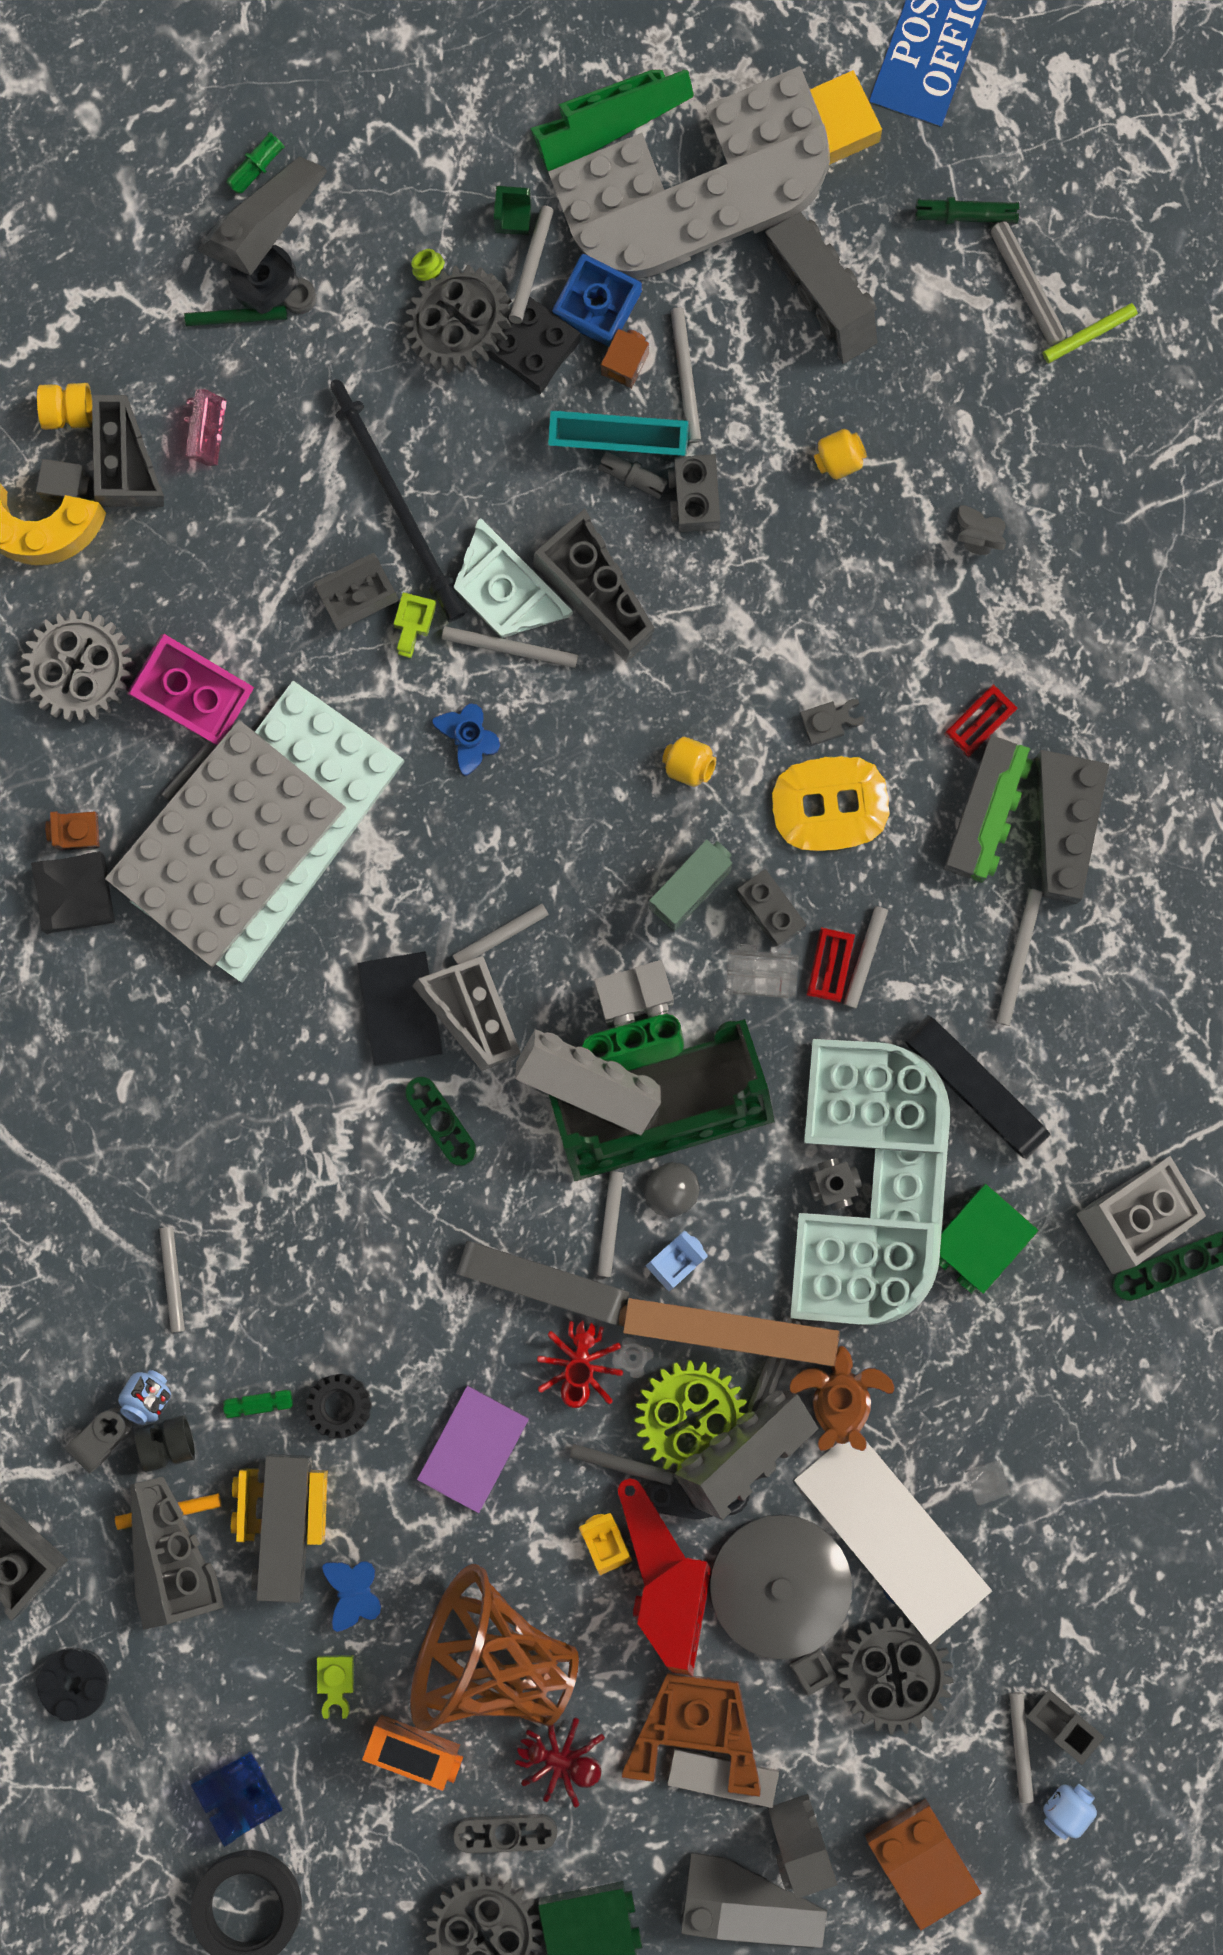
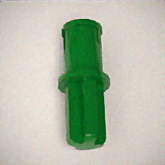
[227,132,285,194]

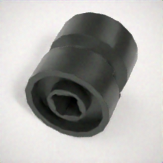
[135,1415,195,1472]

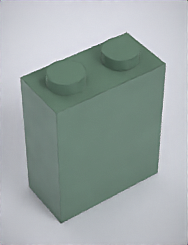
[649,839,733,932]

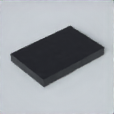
[357,951,443,1066]

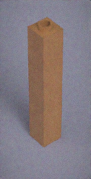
[619,1298,840,1367]

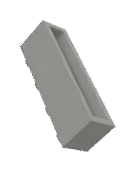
[515,1029,661,1135]

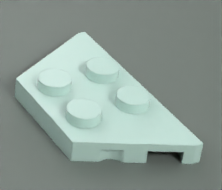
[454,518,573,638]

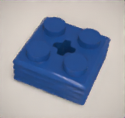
[552,254,642,347]

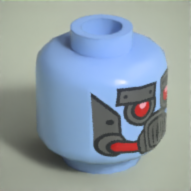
[118,1370,171,1425]

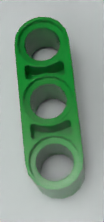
[582,1014,684,1071]

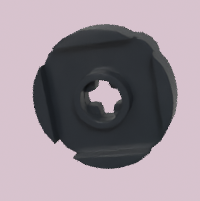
[229,245,299,314]
[36,1647,109,1721]

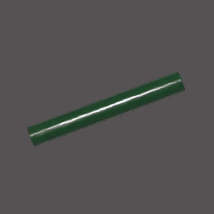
[184,306,287,327]

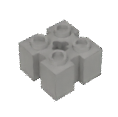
[594,960,674,1028]

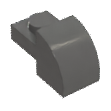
[1027,1689,1105,1765]

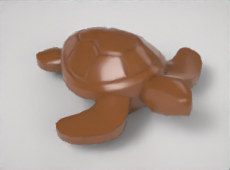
[789,1345,895,1451]

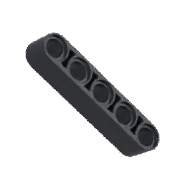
[904,1015,1051,1160]

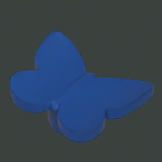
[433,704,500,776]
[322,1561,381,1632]

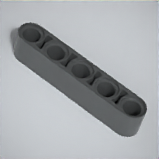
[456,1240,630,1326]

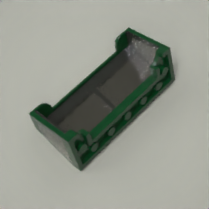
[549,1019,775,1181]

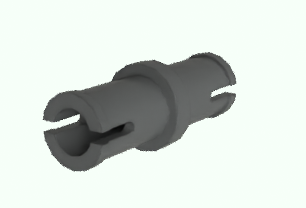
[598,450,668,500]

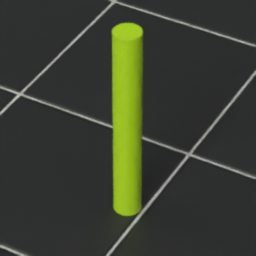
[1042,303,1138,364]

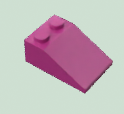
[126,634,254,745]

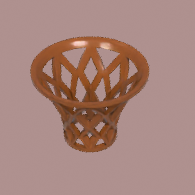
[410,1564,579,1731]

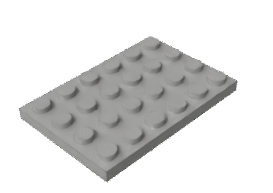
[105,720,346,968]

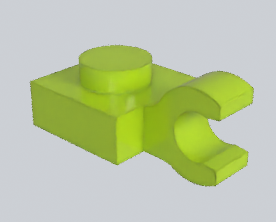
[394,592,437,658]

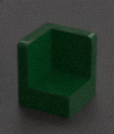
[494,186,532,235]

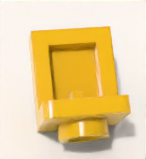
[579,1513,632,1576]

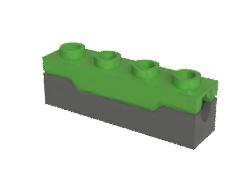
[943,735,1033,883]

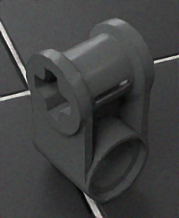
[65,1407,133,1474]

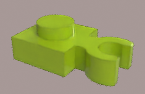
[317,1655,354,1719]

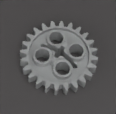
[21,610,134,723]

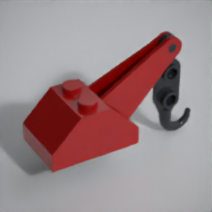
[618,1478,750,1677]

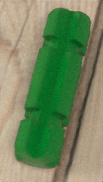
[223,1390,293,1418]

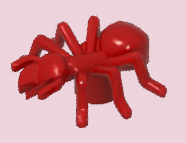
[537,1321,623,1408]

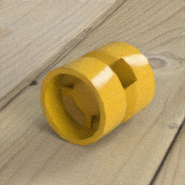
[37,383,93,430]

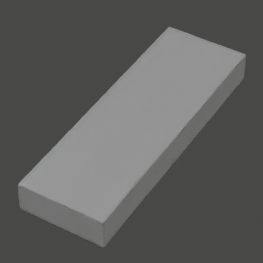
[667,1748,779,1808]

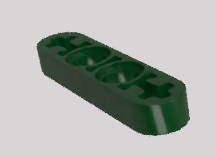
[1111,1231,1223,1301]

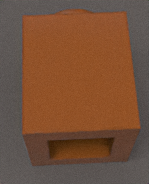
[601,328,649,389]

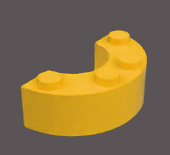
[0,483,106,565]

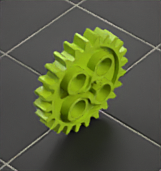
[634,1360,747,1472]

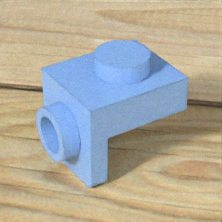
[646,1231,708,1292]

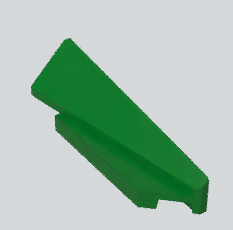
[530,69,694,172]

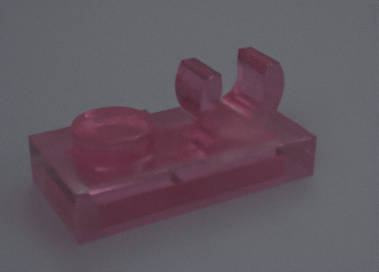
[184,389,226,466]

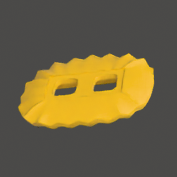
[772,756,890,851]

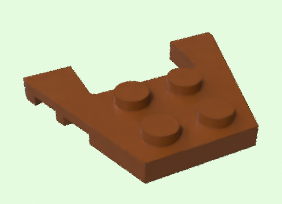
[622,1672,761,1797]

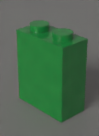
[939,1184,1039,1294]

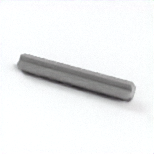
[991,221,1066,346]

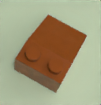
[865,1798,982,1930]

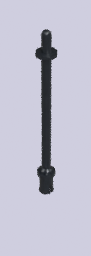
[330,379,467,622]

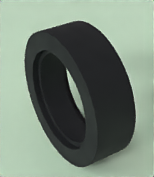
[191,1850,302,1955]

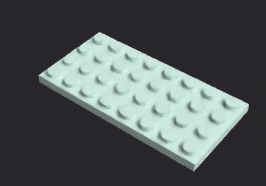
[129,681,405,983]

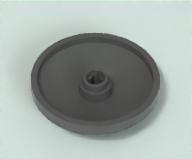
[710,1514,852,1659]

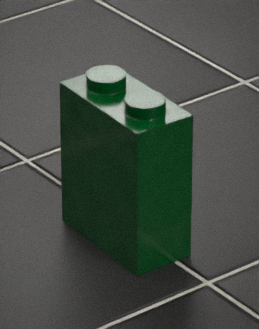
[538,1881,643,1955]

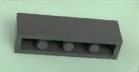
[251,1454,312,1603]

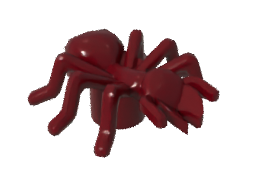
[515,1717,605,1808]

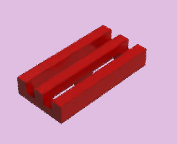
[944,684,1018,758]
[806,927,855,1003]

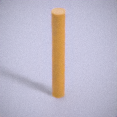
[115,1493,222,1530]

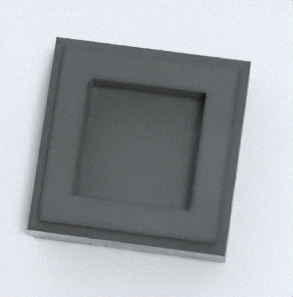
[789,1647,838,1697]

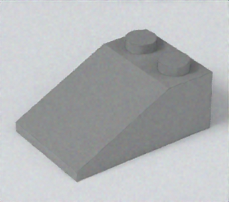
[1076,1156,1206,1274]

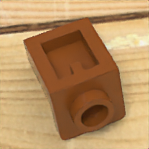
[45,811,100,850]

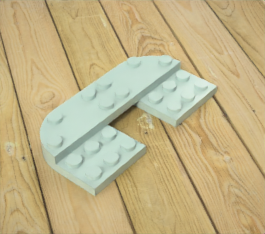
[790,1039,950,1325]

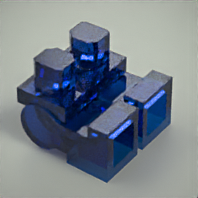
[191,1751,283,1847]

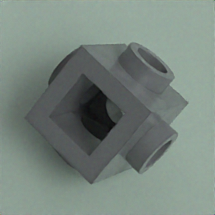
[808,1158,862,1211]

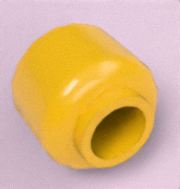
[814,429,867,480]
[662,737,716,787]

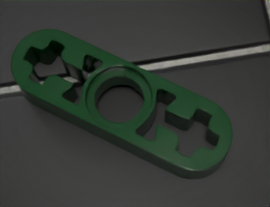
[405,1077,477,1166]

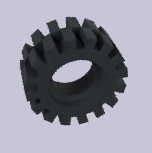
[306,1374,372,1439]

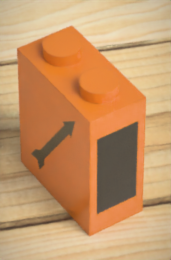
[362,1715,463,1791]

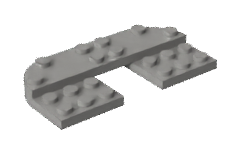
[548,66,830,278]

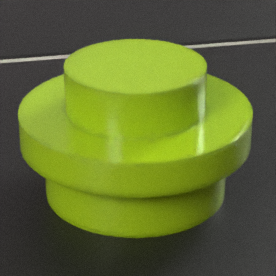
[411,249,445,281]

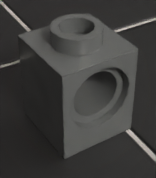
[36,459,92,504]

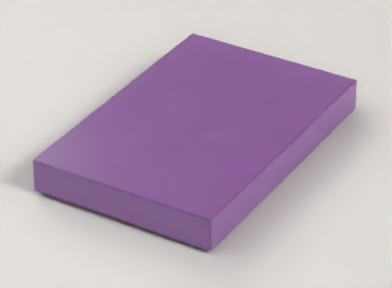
[417,1385,529,1513]

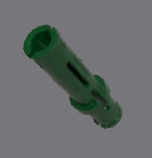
[915,197,1020,225]

